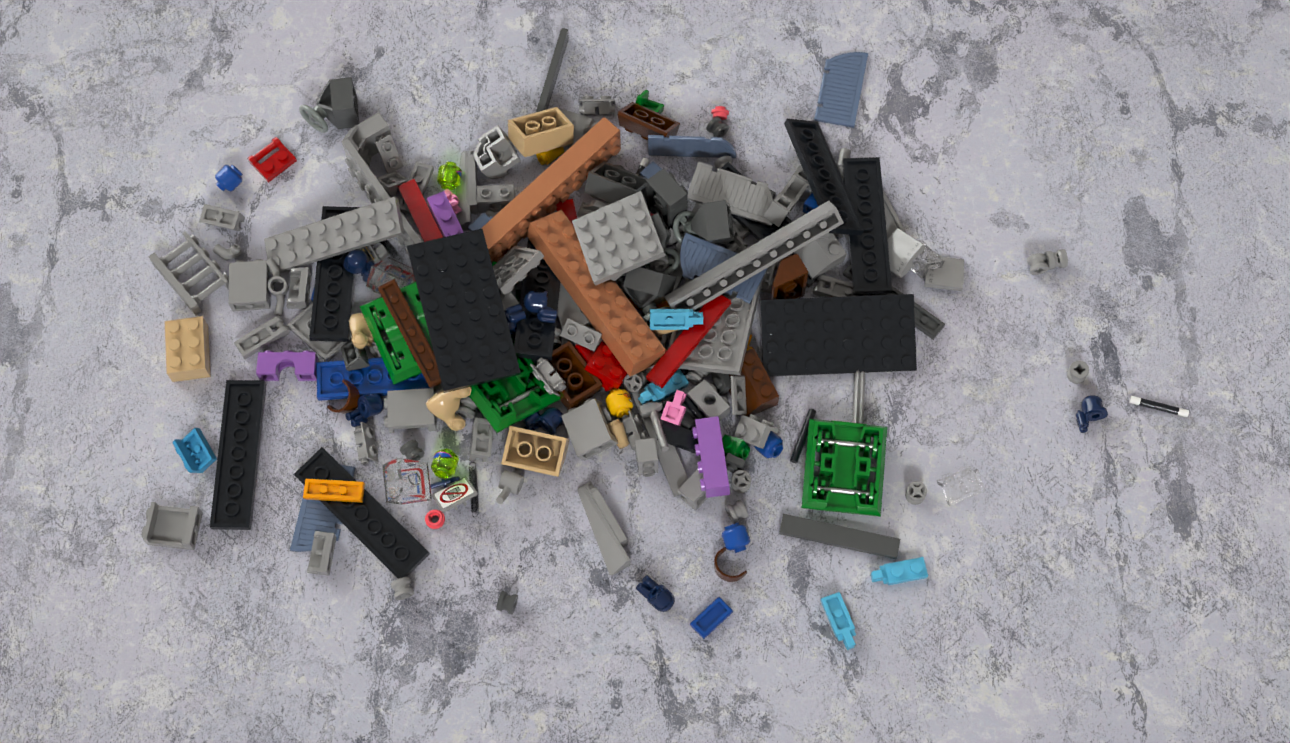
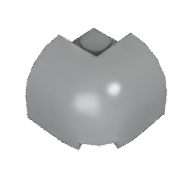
[473,125,521,179]

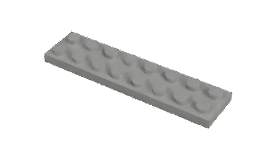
[264,197,404,275]

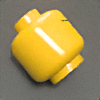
[605,388,633,418]

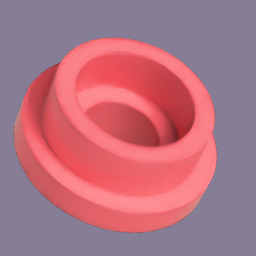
[711,106,729,120]
[425,509,445,529]

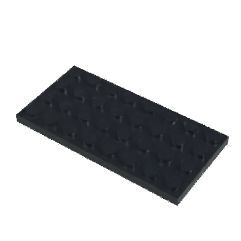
[407,229,521,393]
[760,294,917,376]

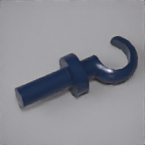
[430,476,460,489]

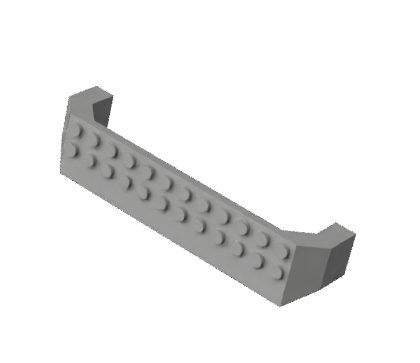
[342,113,519,310]

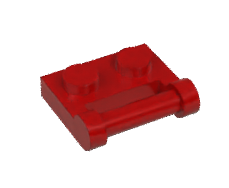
[247,137,297,183]

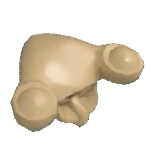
[349,313,385,349]
[426,387,472,431]

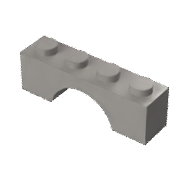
[763,165,809,227]

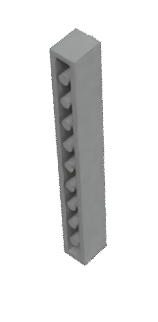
[664,201,844,311]

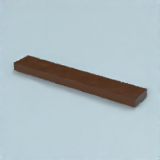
[377,279,441,389]

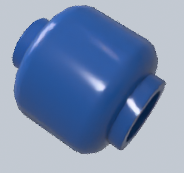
[215,164,243,192]
[754,431,783,458]
[722,522,750,553]

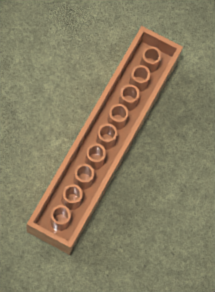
[481,117,621,263]
[527,210,666,377]

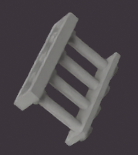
[149,231,229,316]

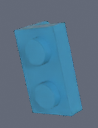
[172,428,217,473]

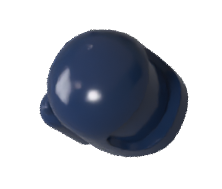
[343,249,375,282]
[524,291,557,323]
[504,304,526,336]
[345,394,384,427]
[1076,395,1108,433]
[524,407,564,435]
[636,575,675,612]

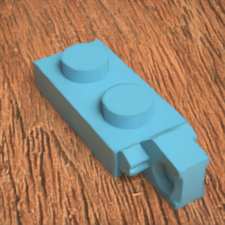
[650,309,704,330]
[638,368,689,405]
[870,557,928,585]
[820,592,856,650]

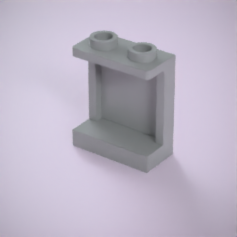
[229,259,270,312]
[384,388,437,433]
[561,398,618,461]
[141,502,203,550]

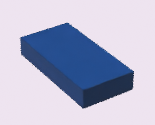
[690,597,733,639]

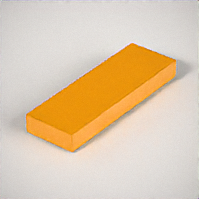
[303,479,365,503]

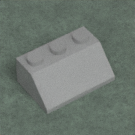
[794,232,847,279]

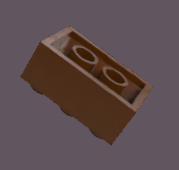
[617,102,680,140]
[771,254,808,300]
[549,341,602,410]
[729,348,779,417]

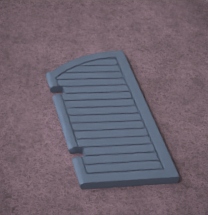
[814,52,868,128]
[648,135,736,158]
[680,233,768,304]
[290,465,356,552]

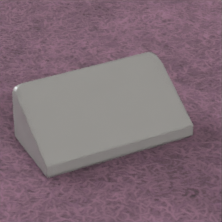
[731,376,747,415]

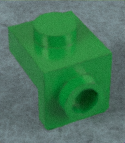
[636,90,664,114]
[722,434,750,460]

